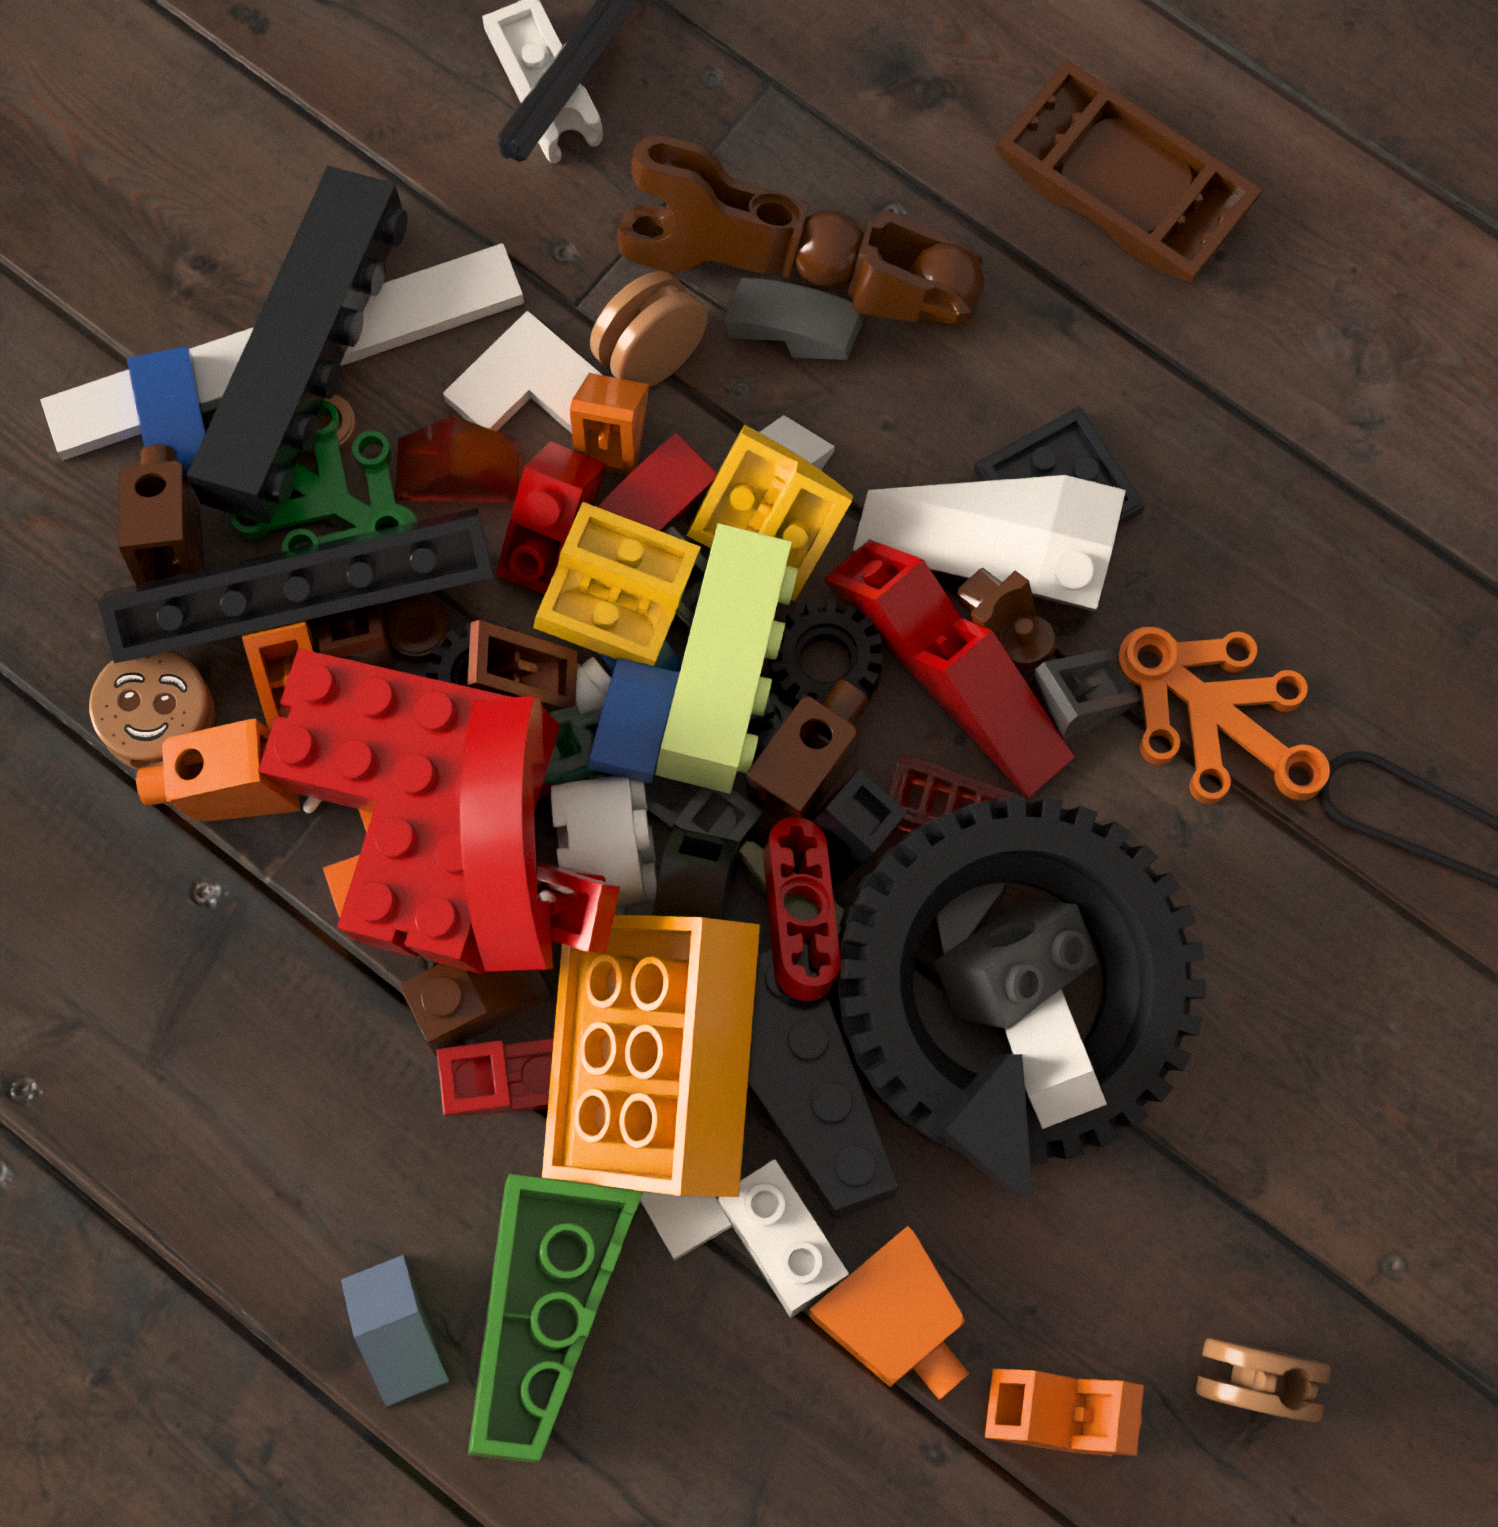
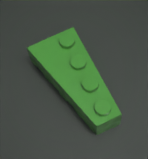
[468,1174,643,1463]

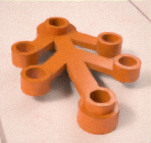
[1118,627,1330,805]

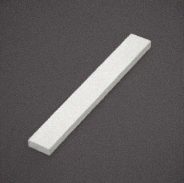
[40,243,524,461]

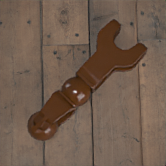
[616,135,984,324]

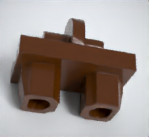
[957,568,1057,670]

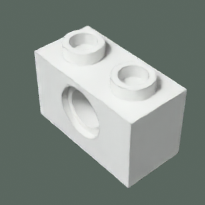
[718,1159,849,1318]

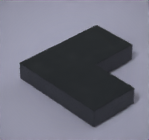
[974,406,1145,526]

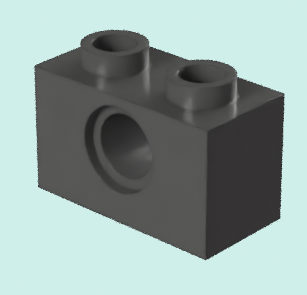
[934,897,1098,1029]

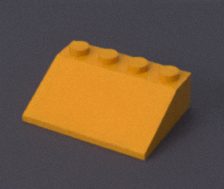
[542,915,760,1197]

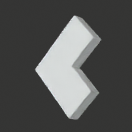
[443,311,602,440]

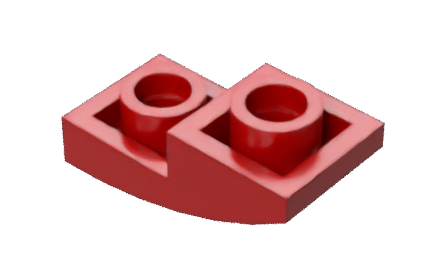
[597,433,718,532]

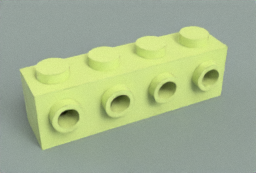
[655,523,798,794]

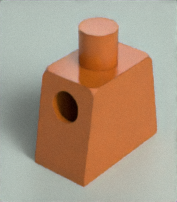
[136,718,301,822]
[808,1226,970,1400]

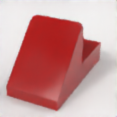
[536,862,620,953]

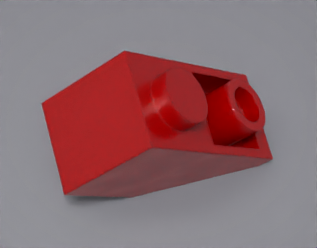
[495,441,607,595]

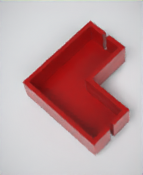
[258,648,560,975]

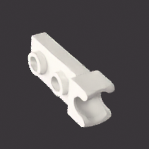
[482,0,603,163]

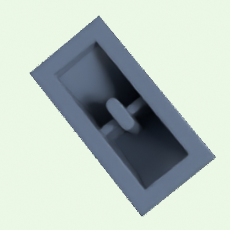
[341,1255,450,1407]

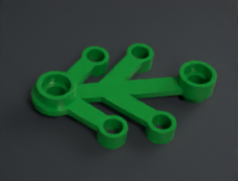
[230,400,418,552]

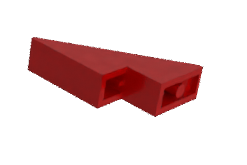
[823,539,1075,798]

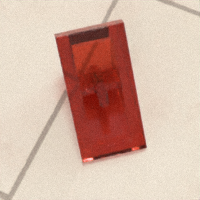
[395,415,522,502]

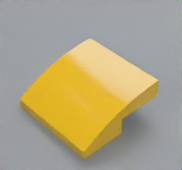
[686,425,853,602]
[533,502,701,667]

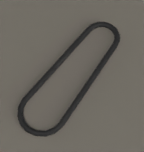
[1320,751,1498,887]

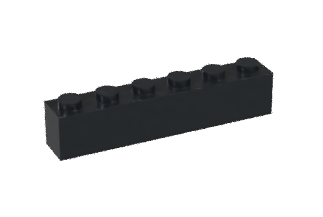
[187,166,408,524]
[98,508,493,664]

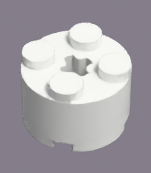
[551,776,658,907]

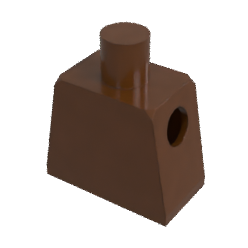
[118,444,205,585]
[746,679,870,820]

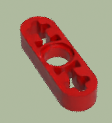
[763,817,841,1001]

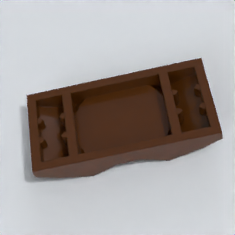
[995,59,1263,283]

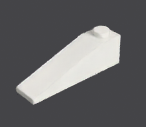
[853,475,1126,612]

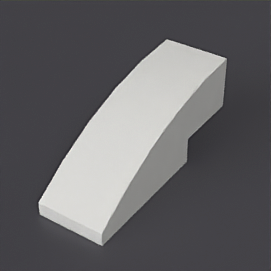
[1004,989,1107,1129]

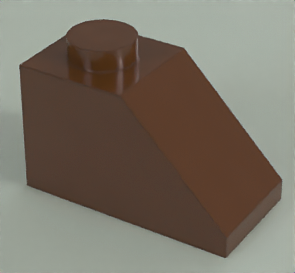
[398,964,552,1056]

